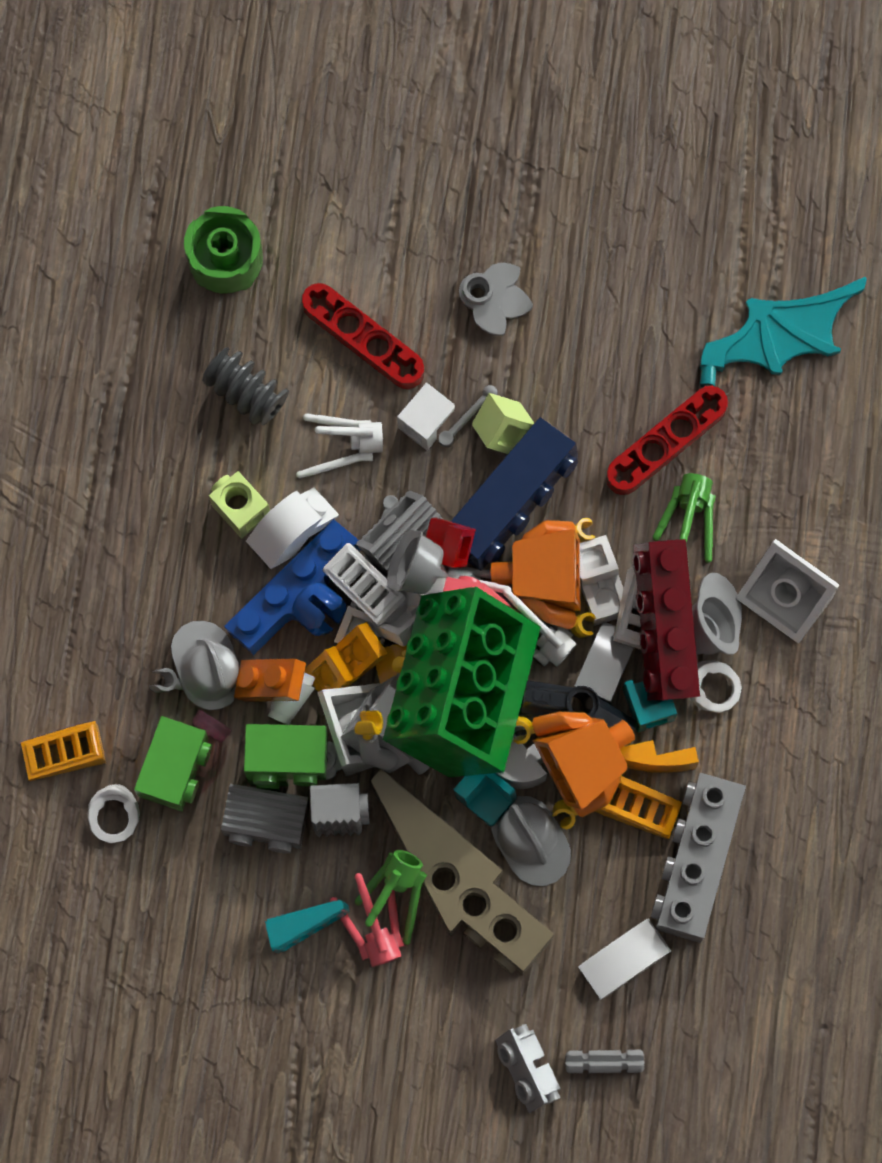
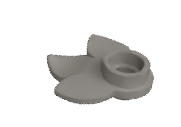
[459,263,533,336]

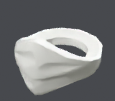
[690,660,742,713]
[87,784,140,844]

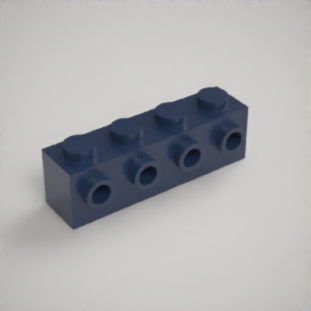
[451,417,578,571]

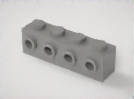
[651,773,746,943]

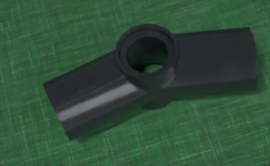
[519,680,636,732]

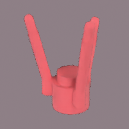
[330,873,404,967]

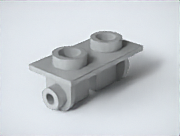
[495,1024,561,1113]

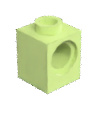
[209,471,270,539]

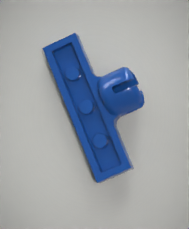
[224,519,361,655]

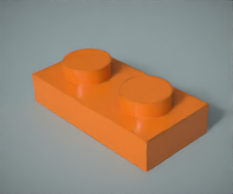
[234,659,306,702]

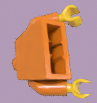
[491,518,596,638]
[513,712,635,830]

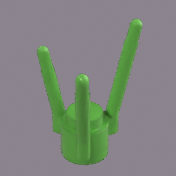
[652,473,716,563]
[355,850,427,945]

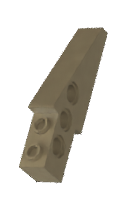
[371,769,554,976]

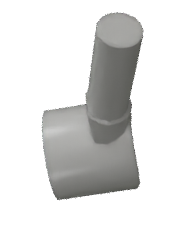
[149,668,183,693]

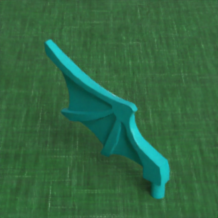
[700,277,867,387]

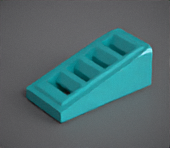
[265,900,350,954]

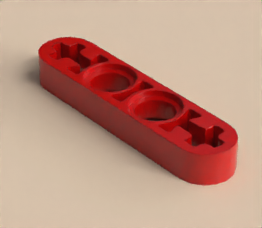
[302,283,424,389]
[606,386,728,495]

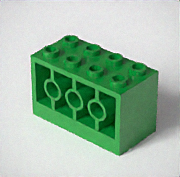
[383,586,541,778]

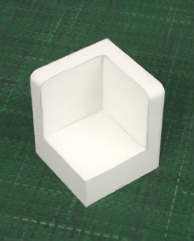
[397,382,455,451]

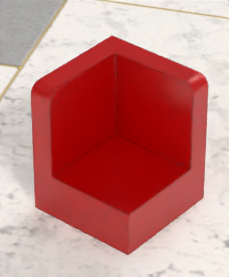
[426,517,476,568]

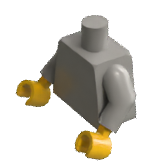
[341,650,430,775]

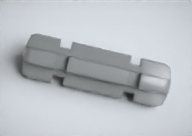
[565,1050,644,1073]

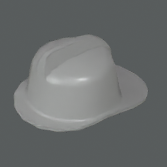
[387,530,448,594]
[692,573,742,655]
[171,621,240,710]
[492,796,571,886]

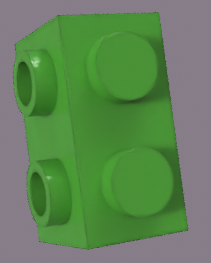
[134,716,212,811]

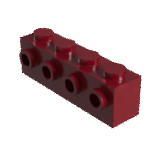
[632,539,700,701]

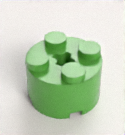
[184,206,263,293]

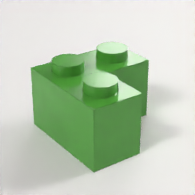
[244,724,328,792]

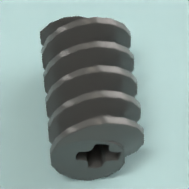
[202,347,289,425]

